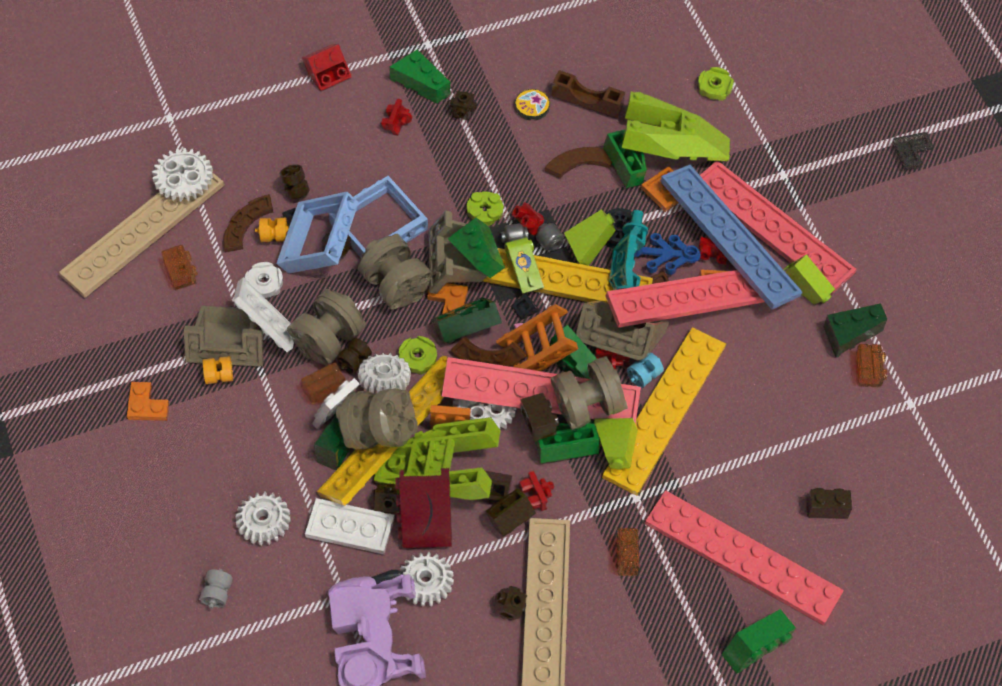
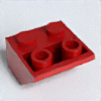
[302,44,352,91]

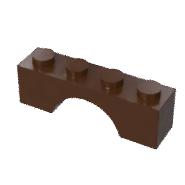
[552,70,625,118]

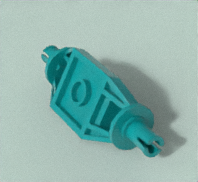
[609,210,648,290]

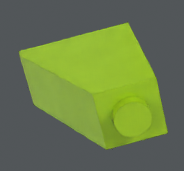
[564,209,616,266]
[783,254,835,305]
[594,418,638,469]

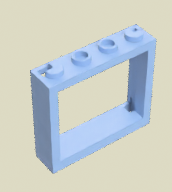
[328,176,428,258]
[276,192,359,274]

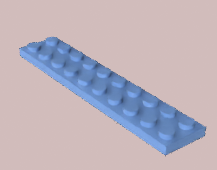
[660,165,802,309]

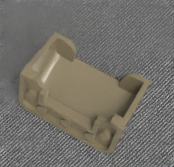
[576,300,669,360]

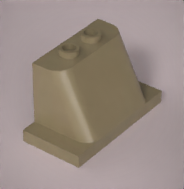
[429,210,487,294]
[184,306,264,367]

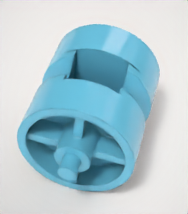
[627,353,664,388]

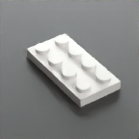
[233,277,294,352]
[312,378,360,429]
[305,498,394,554]

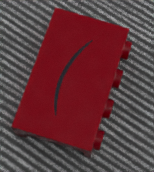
[395,468,452,548]

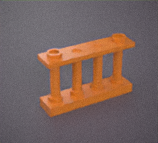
[496,304,578,371]

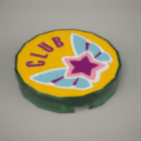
[515,89,550,120]

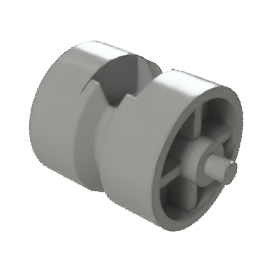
[199,569,233,609]

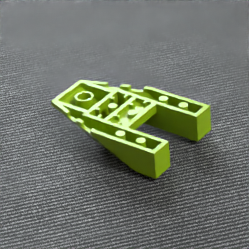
[622,92,730,161]
[374,417,501,500]

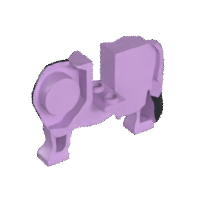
[328,570,426,686]

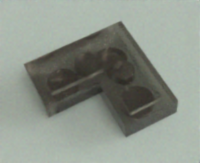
[892,132,933,171]

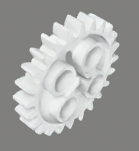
[152,148,213,202]
[453,398,516,429]

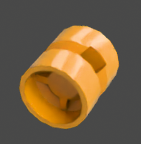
[203,356,233,384]

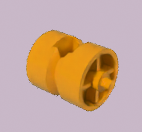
[255,218,289,242]

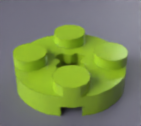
[698,67,734,101]
[467,192,503,226]
[399,336,437,375]

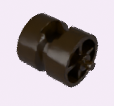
[279,164,310,199]
[335,338,372,374]

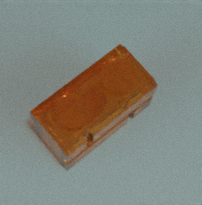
[856,344,887,387]
[300,362,346,404]
[616,528,639,576]

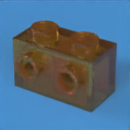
[161,244,198,291]

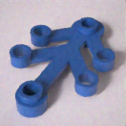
[634,233,701,275]

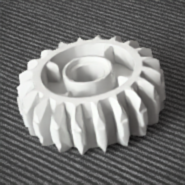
[358,353,411,394]
[235,491,291,546]
[400,552,454,607]

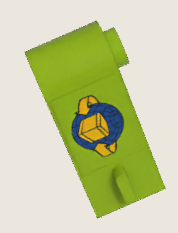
[504,237,544,294]

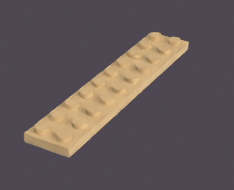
[59,171,224,298]
[522,518,570,686]

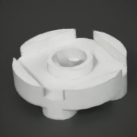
[245,262,283,298]

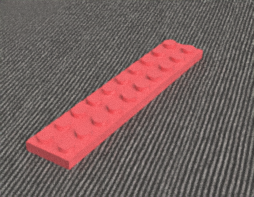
[700,161,857,295]
[605,264,779,328]
[441,357,641,424]
[645,490,844,626]

